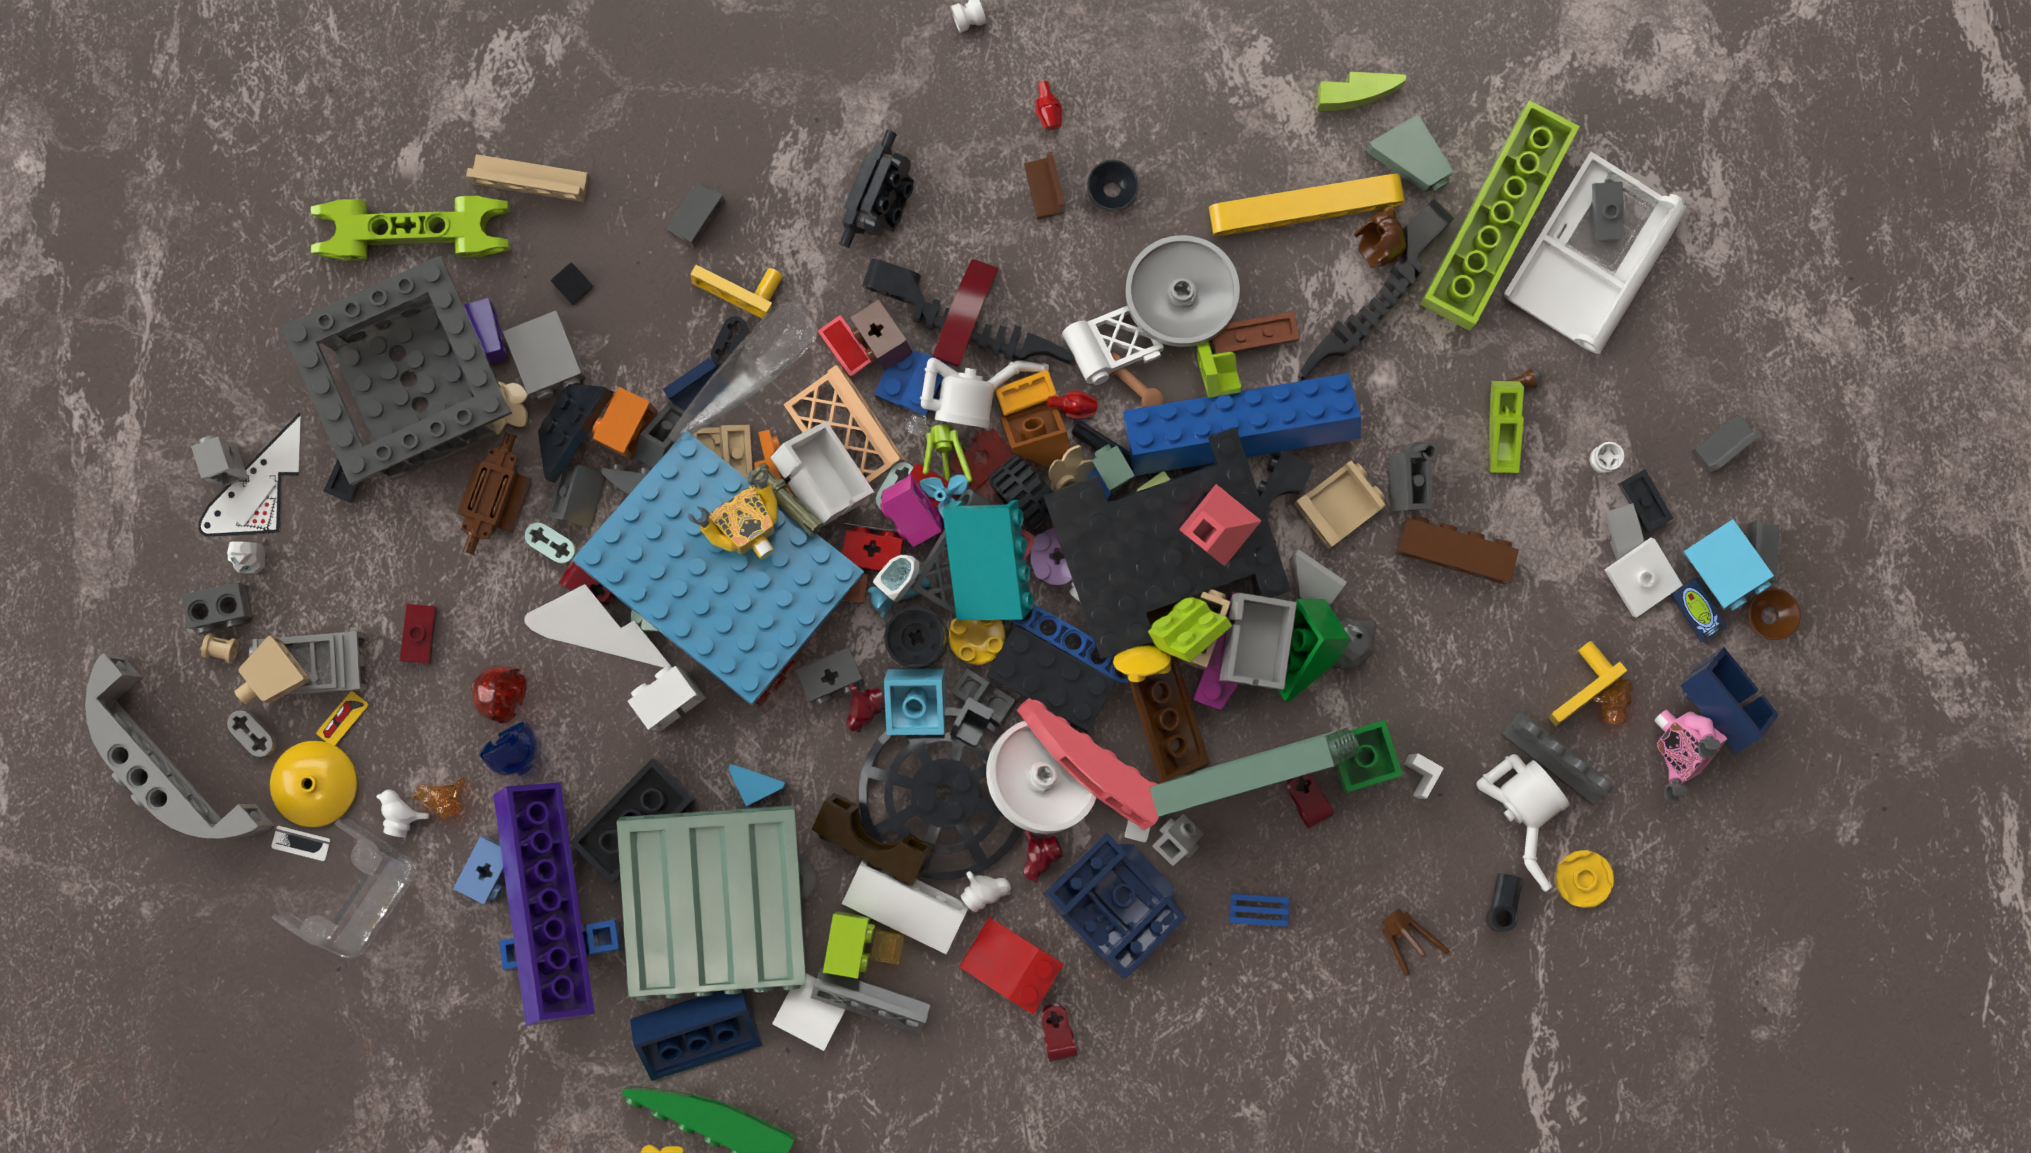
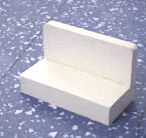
[1404,754,1444,799]

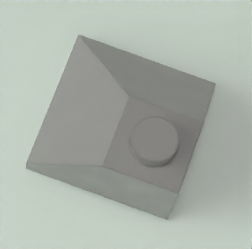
[1289,549,1347,606]

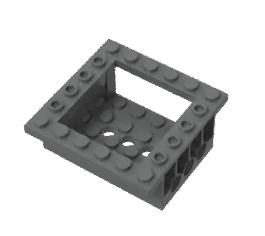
[281,256,512,486]

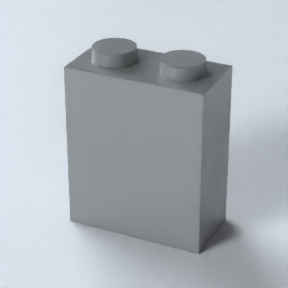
[503,310,586,400]

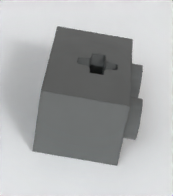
[796,647,863,705]

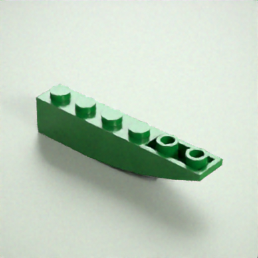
[621,1086,797,1153]

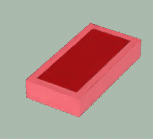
[818,315,872,378]

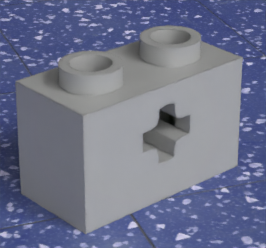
[191,435,248,487]

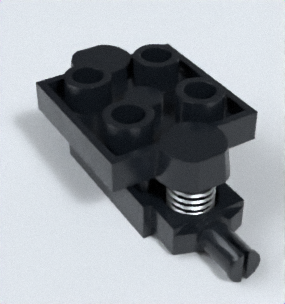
[839,130,915,249]

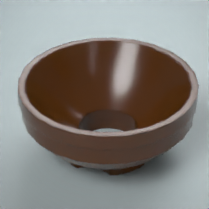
[1747,588,1801,640]

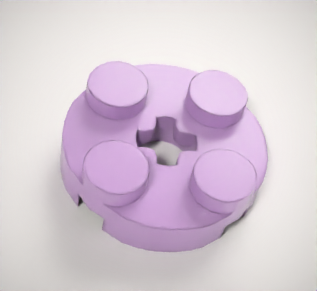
[1031,528,1073,585]

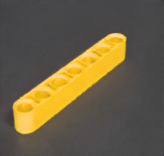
[1208,174,1405,236]

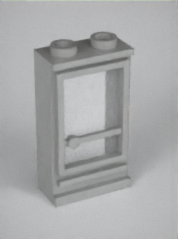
[249,631,367,697]

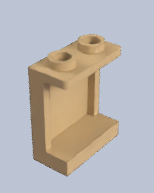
[1294,461,1386,549]

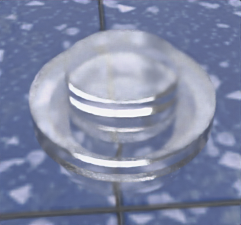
[904,413,932,436]

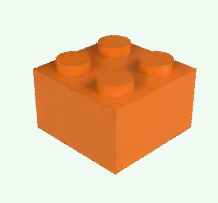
[592,387,658,461]

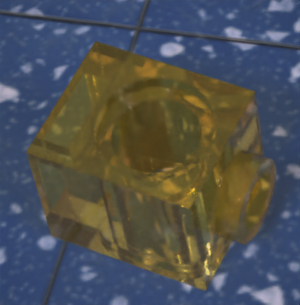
[870,929,906,965]

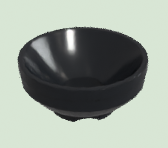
[1087,160,1139,212]

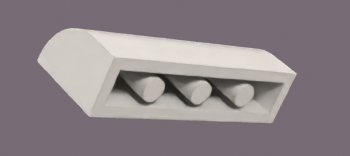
[842,859,968,954]

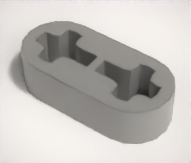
[227,710,277,757]

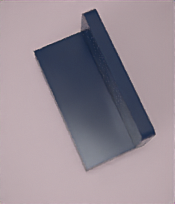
[662,357,731,416]

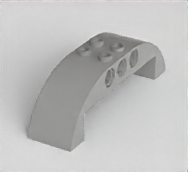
[85,653,274,838]

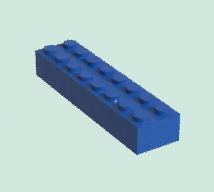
[1123,373,1361,476]

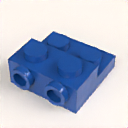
[874,349,949,418]

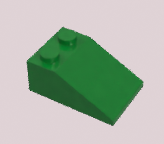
[1277,599,1351,702]

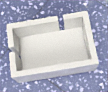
[770,421,874,528]
[628,666,706,732]

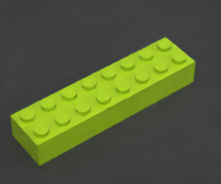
[1419,100,1580,331]

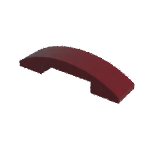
[933,259,999,367]

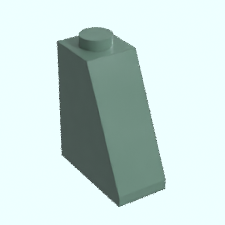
[1366,114,1453,192]

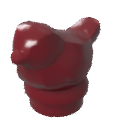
[846,684,885,733]
[1023,829,1063,883]

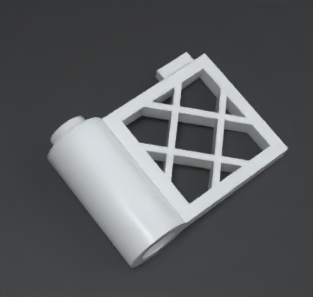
[1062,306,1164,385]

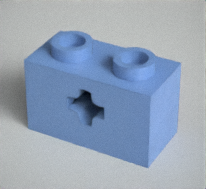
[453,836,504,905]

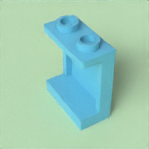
[1684,519,1774,611]

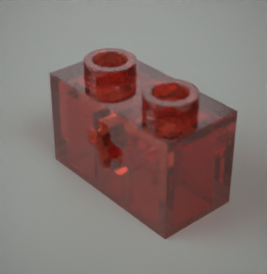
[950,428,1016,492]

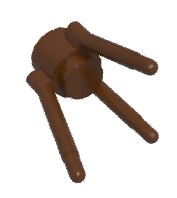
[1382,908,1449,976]

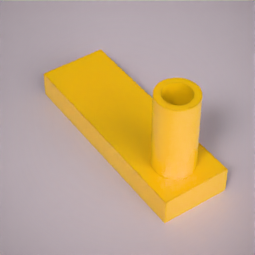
[691,265,783,321]
[1549,641,1628,727]

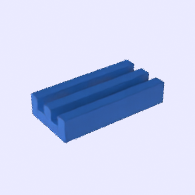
[1229,893,1289,927]

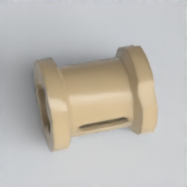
[201,633,239,664]

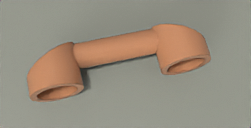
[1109,352,1164,408]

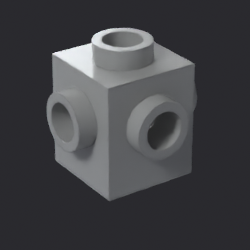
[1152,814,1204,866]

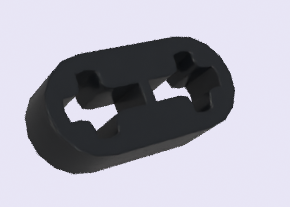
[711,316,749,369]

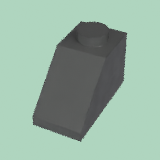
[634,402,693,468]

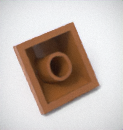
[1000,402,1071,466]

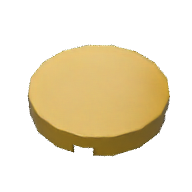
[1555,850,1614,908]

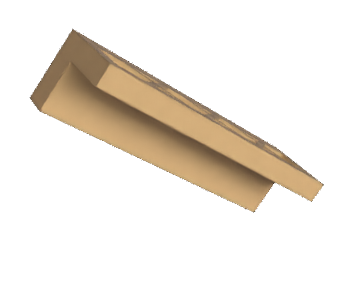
[466,154,589,202]

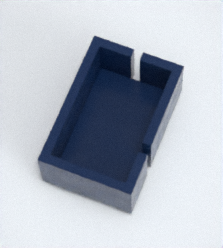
[1680,647,1779,754]

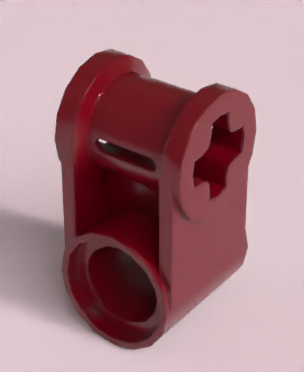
[558,560,616,605]
[1286,773,1334,829]
[1041,1003,1078,1062]

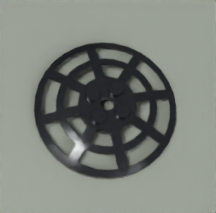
[859,707,1023,880]

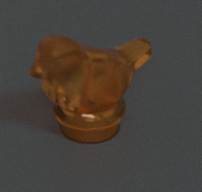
[1594,679,1634,724]
[412,777,466,821]

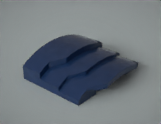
[1043,833,1187,979]

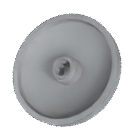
[1125,235,1240,347]

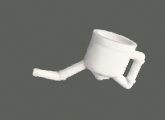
[920,358,1049,428]
[1476,754,1570,892]

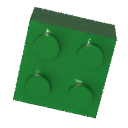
[1334,720,1403,793]

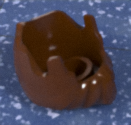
[1354,207,1406,268]

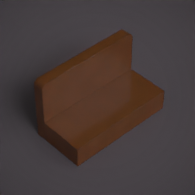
[1024,152,1065,220]

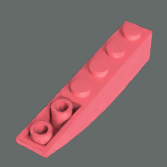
[1017,698,1159,831]

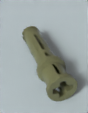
[748,463,824,537]

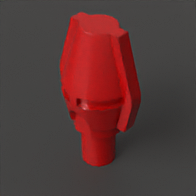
[1035,81,1063,130]
[1047,390,1098,419]

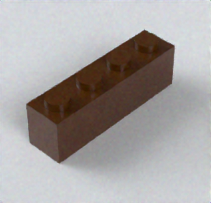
[1395,515,1519,585]

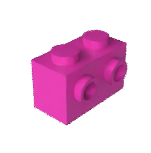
[880,475,943,547]

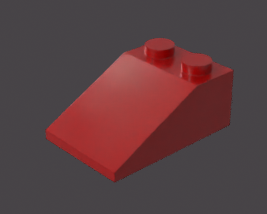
[959,917,1064,1015]

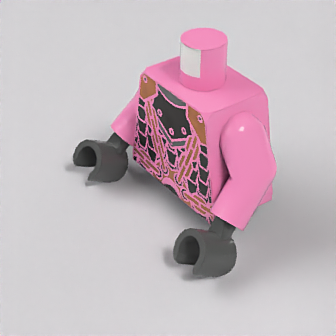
[1655,710,1727,801]

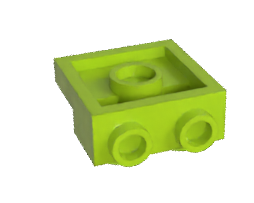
[1148,597,1232,663]

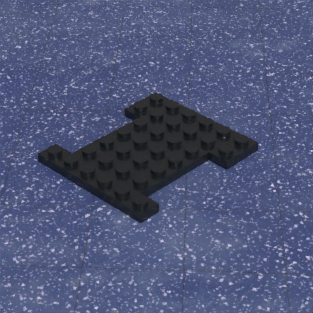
[1043,427,1291,659]

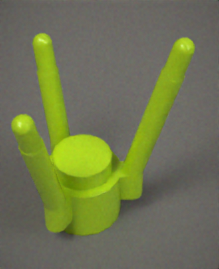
[923,424,973,482]

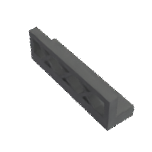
[810,968,931,1035]

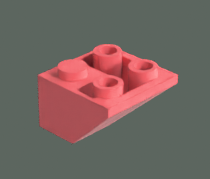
[1179,484,1261,566]

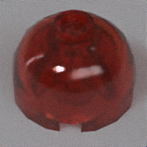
[471,665,526,724]

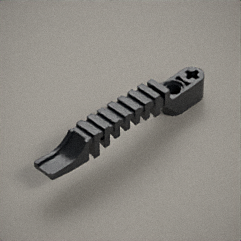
[1298,199,1454,381]
[862,259,1073,365]

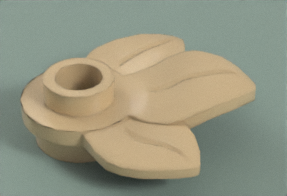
[492,381,529,435]
[1048,445,1095,491]

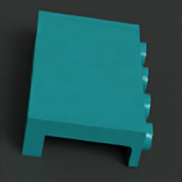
[943,500,1033,620]

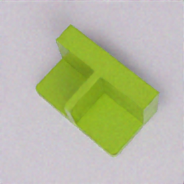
[1196,342,1242,398]

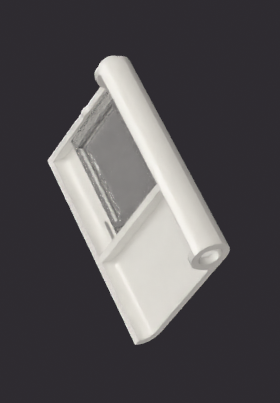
[1504,152,1687,354]

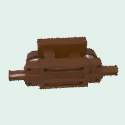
[457,432,532,555]

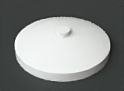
[986,721,1097,834]

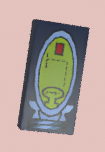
[1670,578,1727,642]

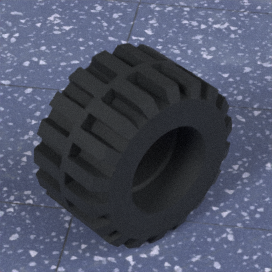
[988,454,1052,531]

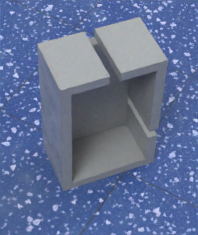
[1219,593,1297,690]

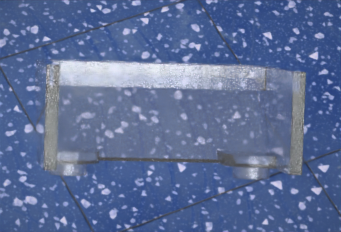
[271,819,416,959]

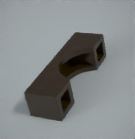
[811,793,935,885]

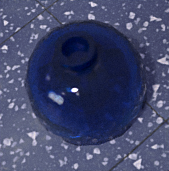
[478,722,539,776]

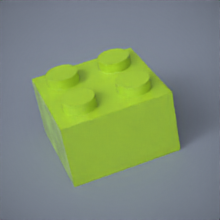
[823,911,875,979]

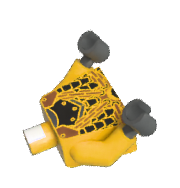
[688,466,778,560]

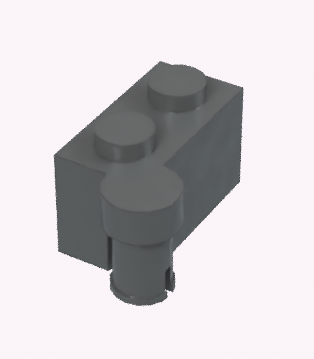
[1388,442,1438,511]

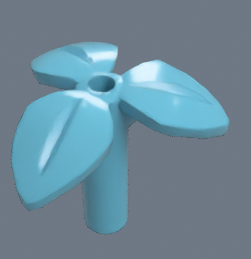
[920,475,969,519]

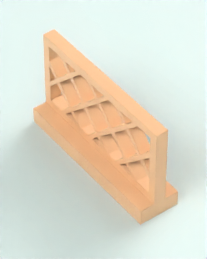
[783,365,905,483]

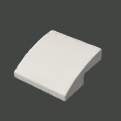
[772,973,845,1051]

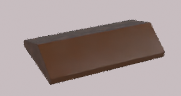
[1127,655,1209,783]

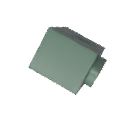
[1092,444,1135,493]

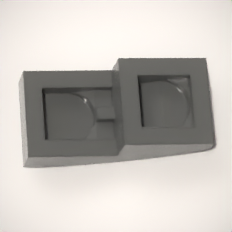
[951,668,1018,726]

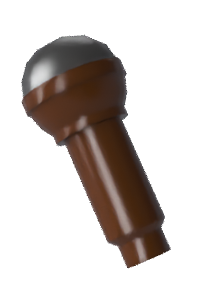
[1507,368,1542,388]

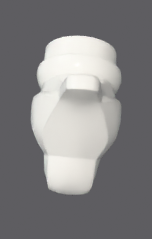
[376,789,430,837]
[961,871,1011,912]

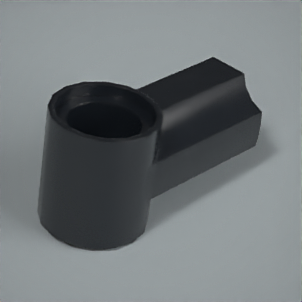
[1486,873,1524,932]

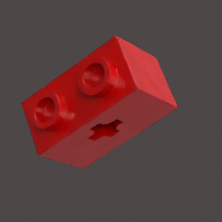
[842,527,904,575]

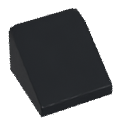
[551,262,593,305]

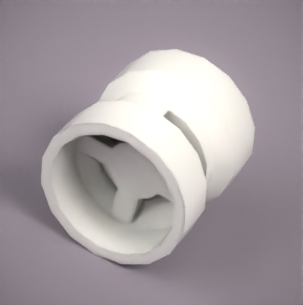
[950,0,987,33]
[1589,442,1624,474]

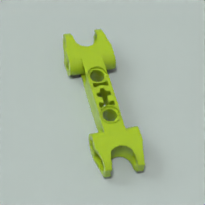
[311,196,511,261]

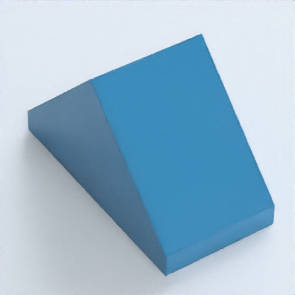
[728,764,787,806]

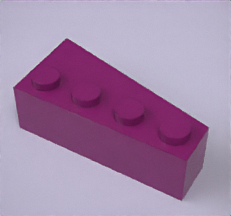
[1191,592,1238,711]

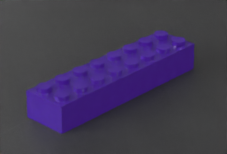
[493,782,595,1026]

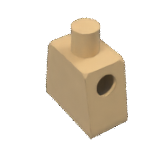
[234,635,312,704]

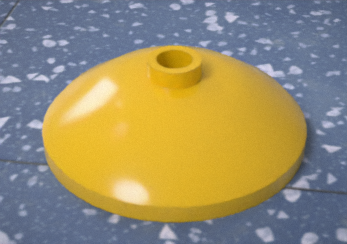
[270,741,358,827]

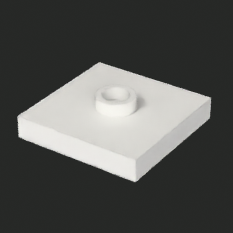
[1605,538,1683,618]

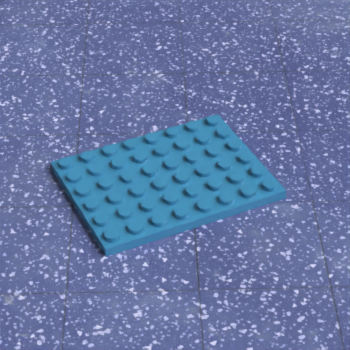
[572,431,864,706]

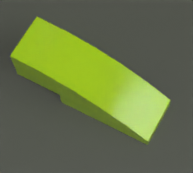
[1317,72,1406,111]
[1489,381,1524,473]

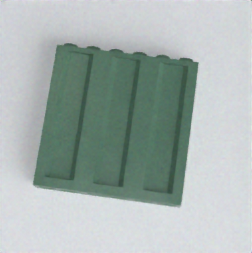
[1149,727,1359,817]
[617,805,806,1001]

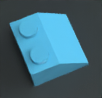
[884,669,946,735]

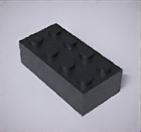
[987,625,1116,732]
[569,759,697,883]

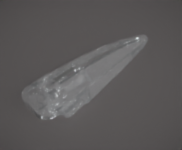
[668,302,817,443]

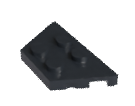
[538,384,614,483]

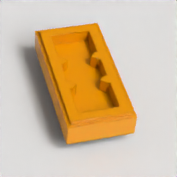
[994,369,1058,417]

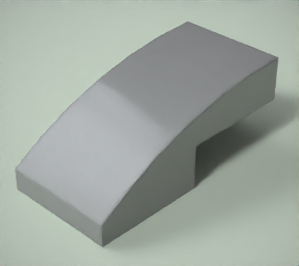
[1603,503,1644,561]

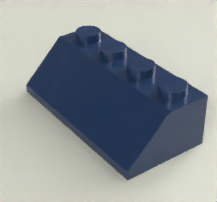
[630,989,762,1081]

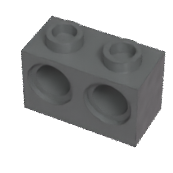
[181,582,253,634]

